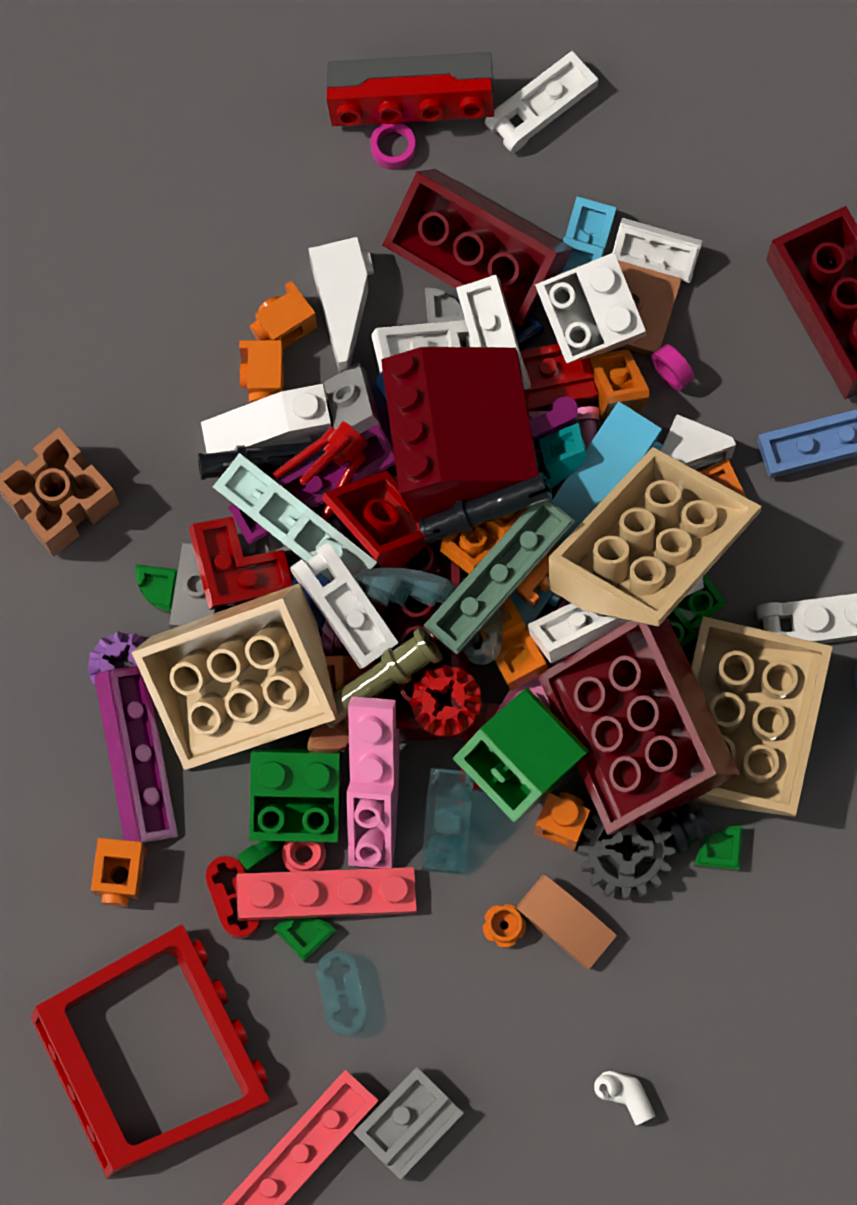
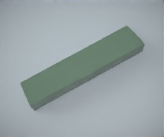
[424,500,575,655]

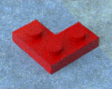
[188,516,292,610]

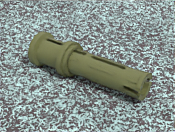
[325,627,443,728]

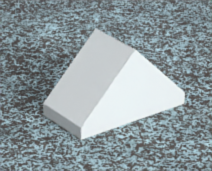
[661,414,736,471]

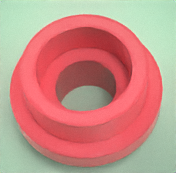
[282,841,326,872]

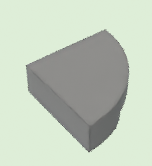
[425,288,465,323]

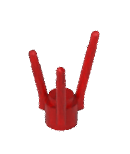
[273,421,369,522]

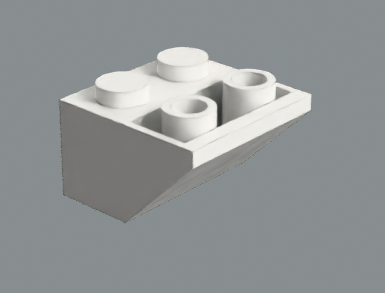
[535,252,646,364]

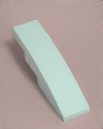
[213,453,377,585]

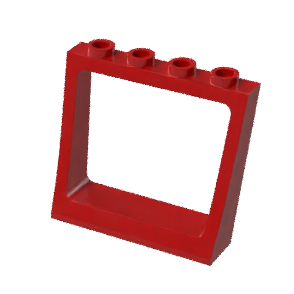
[30,924,270,1179]

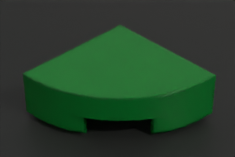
[135,564,178,614]
[694,826,743,872]
[238,841,283,873]
[273,918,337,962]

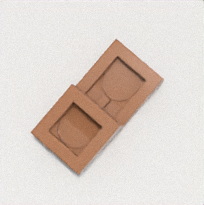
[515,875,617,970]

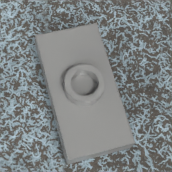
[323,362,380,434]
[169,543,217,629]

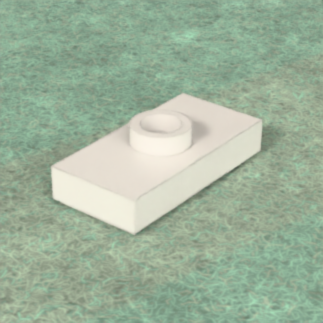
[612,218,702,283]

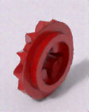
[410,665,482,737]

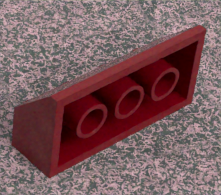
[382,169,574,327]

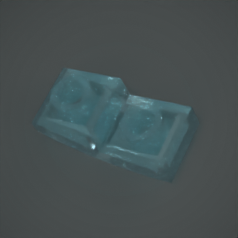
[355,568,456,607]

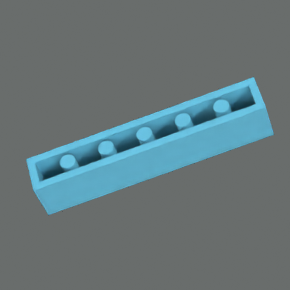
[510,401,663,630]

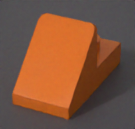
[589,349,649,419]

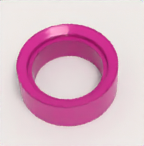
[371,123,416,170]
[651,344,694,391]

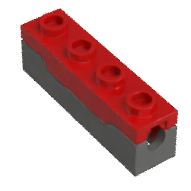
[326,52,494,127]

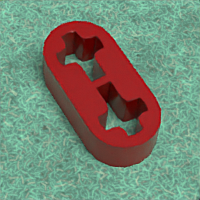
[205,856,262,940]

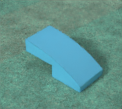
[561,196,617,274]

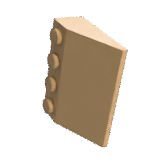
[549,447,761,626]
[131,583,338,770]
[691,616,833,817]

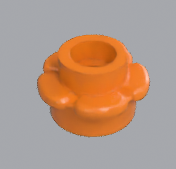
[482,904,526,948]

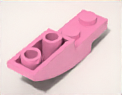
[347,696,400,868]

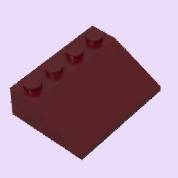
[381,347,539,523]
[538,617,740,835]

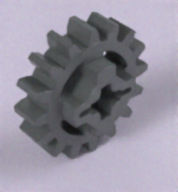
[578,814,675,901]

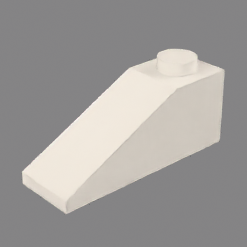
[308,237,374,373]
[201,384,331,453]

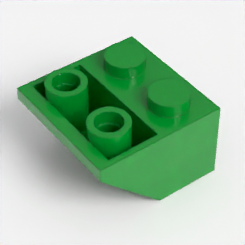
[452,687,589,823]
[249,747,342,842]

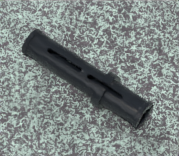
[198,442,325,480]
[419,472,552,545]

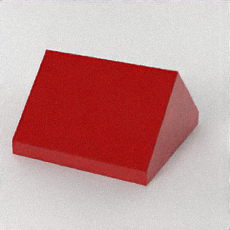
[322,471,427,577]

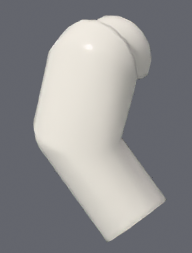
[594,1071,656,1126]

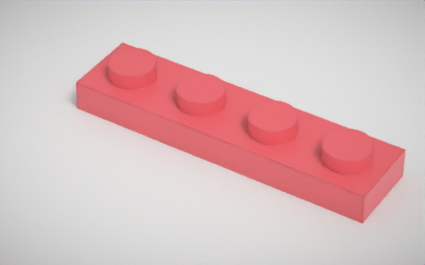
[236,867,417,921]
[222,1070,379,1205]

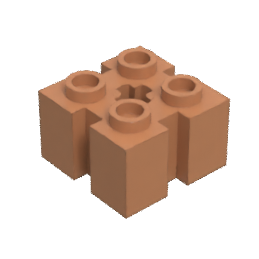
[0,427,119,557]

